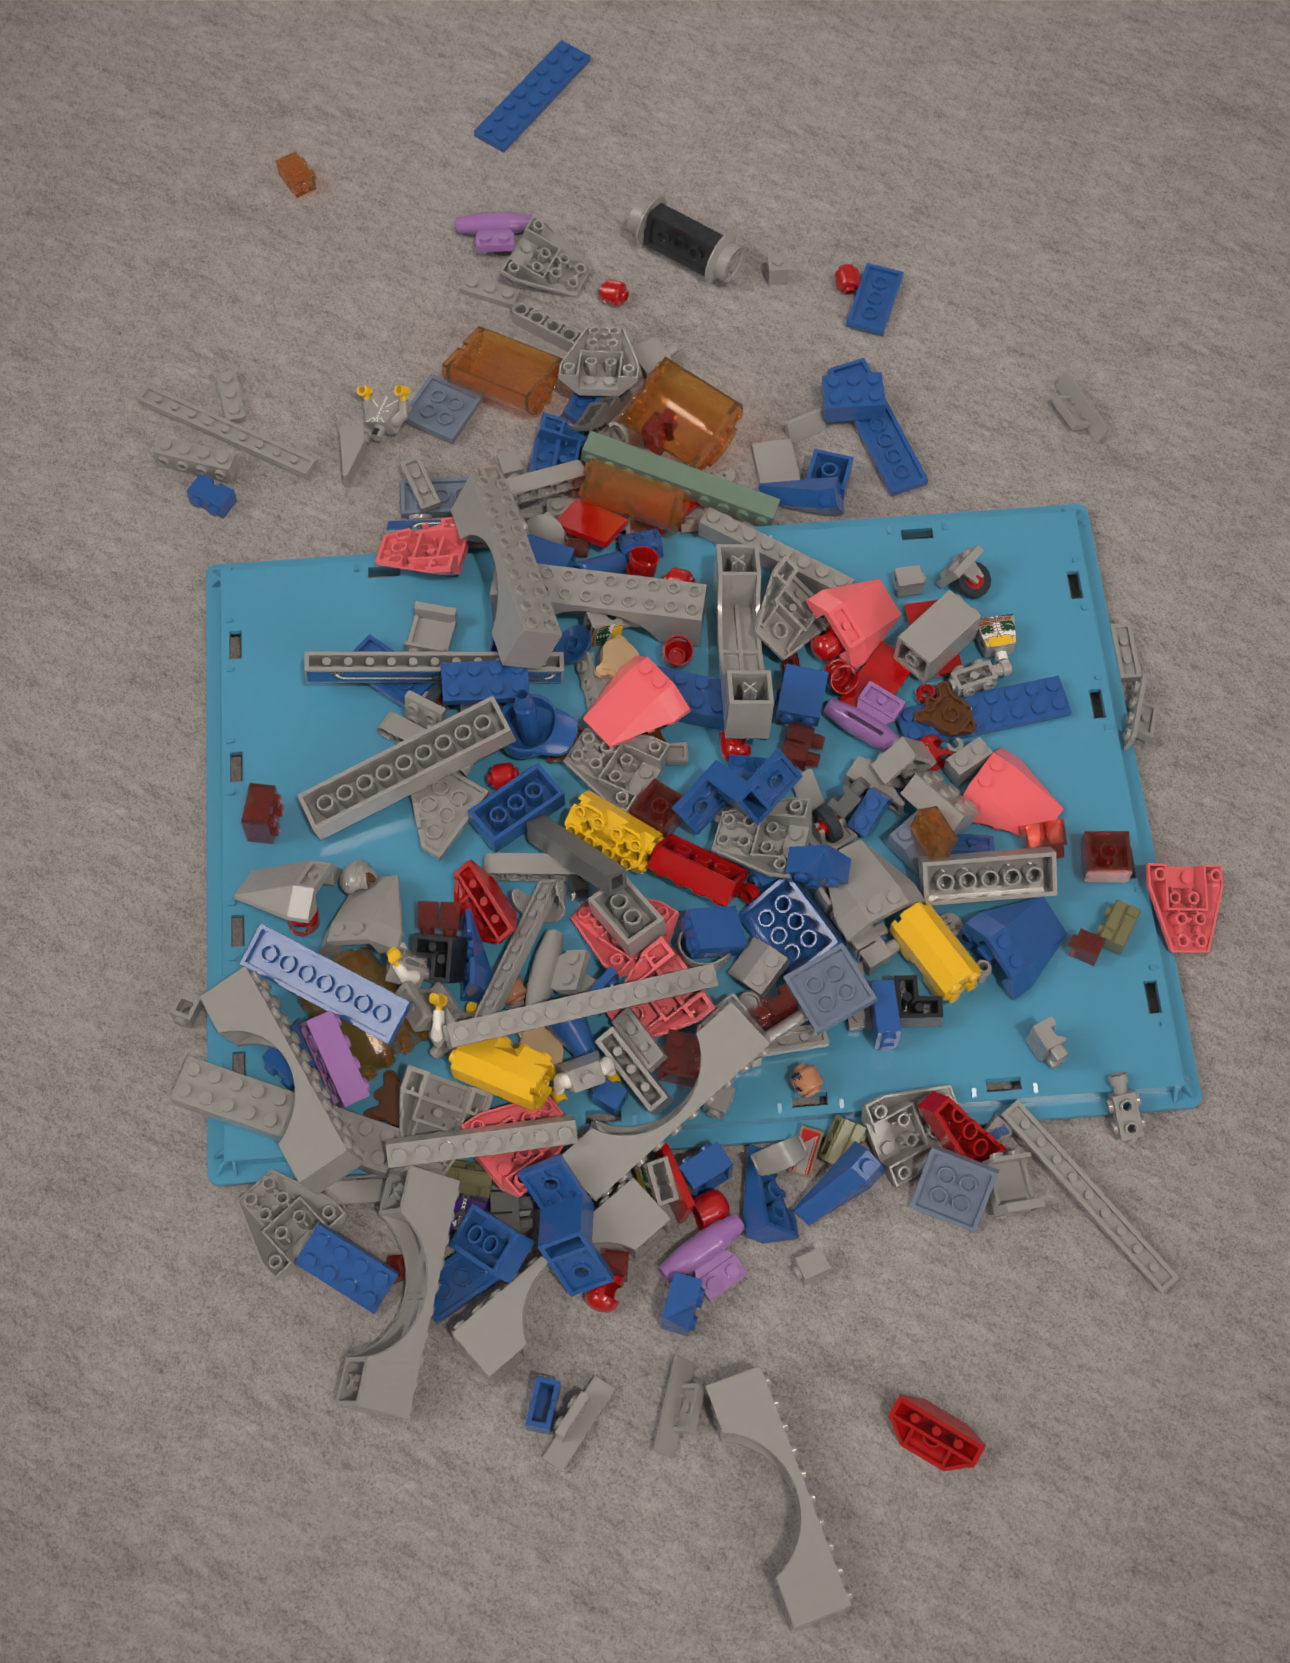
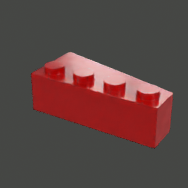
[917,1091,1007,1162]

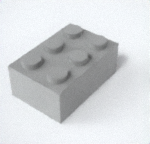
[900,770,980,836]
[588,876,667,958]

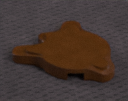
[913,681,977,736]
[364,1070,402,1129]

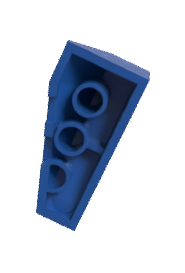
[758,477,845,516]
[462,909,493,1002]
[793,1141,886,1225]
[743,1144,799,1244]

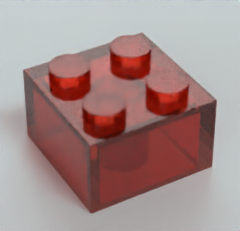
[629,778,683,838]
[241,783,284,844]
[1080,831,1133,883]
[658,1029,701,1088]

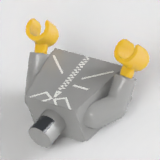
[357,385,412,441]

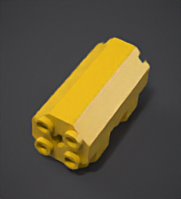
[564,790,664,875]
[889,901,982,1004]
[449,1036,556,1112]

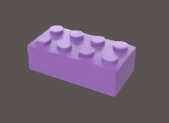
[298,1010,370,1108]

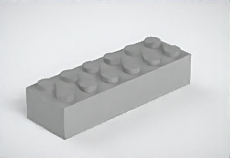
[918,846,1058,906]

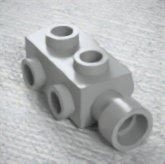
[948,658,1012,697]
[1106,1072,1146,1143]

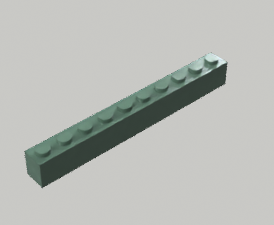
[581,431,780,526]

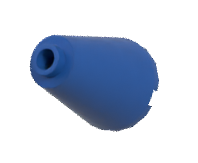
[570,551,627,574]
[546,994,596,1058]

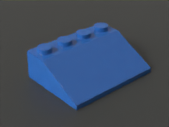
[739,877,847,979]

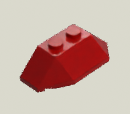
[454,859,517,944]
[888,1394,986,1471]

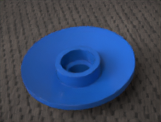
[555,625,591,664]

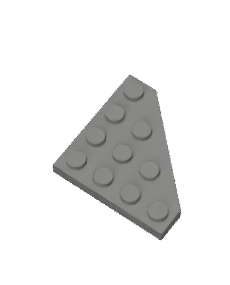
[411,772,489,861]

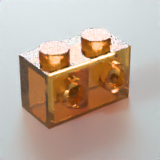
[276,151,317,198]
[910,806,958,860]

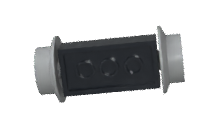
[627,196,744,283]

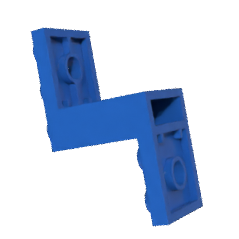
[672,749,803,835]
[519,1154,614,1297]

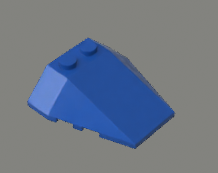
[528,412,613,488]
[964,897,1067,1000]

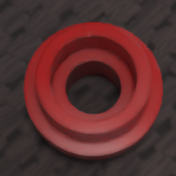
[915,684,937,704]
[739,882,760,904]

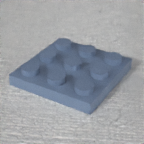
[405,374,483,444]
[783,943,878,1035]
[909,1144,999,1233]

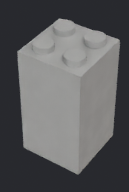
[894,590,981,684]

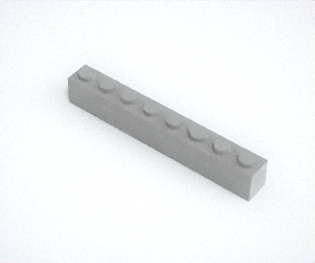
[699,507,855,594]
[386,1115,578,1168]

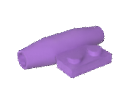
[456,212,532,252]
[824,681,906,752]
[658,1213,748,1301]

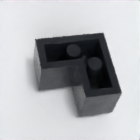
[413,933,467,983]
[893,975,943,1028]

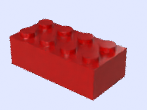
[647,833,749,907]

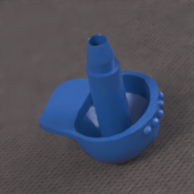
[501,689,578,759]

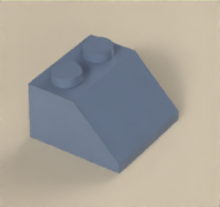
[887,810,949,875]

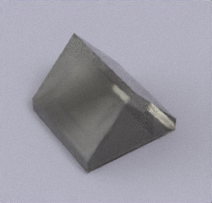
[568,874,589,901]

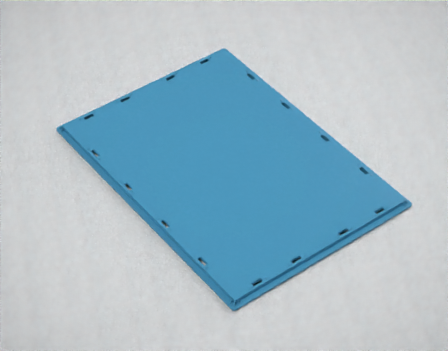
[206,504,1202,1187]

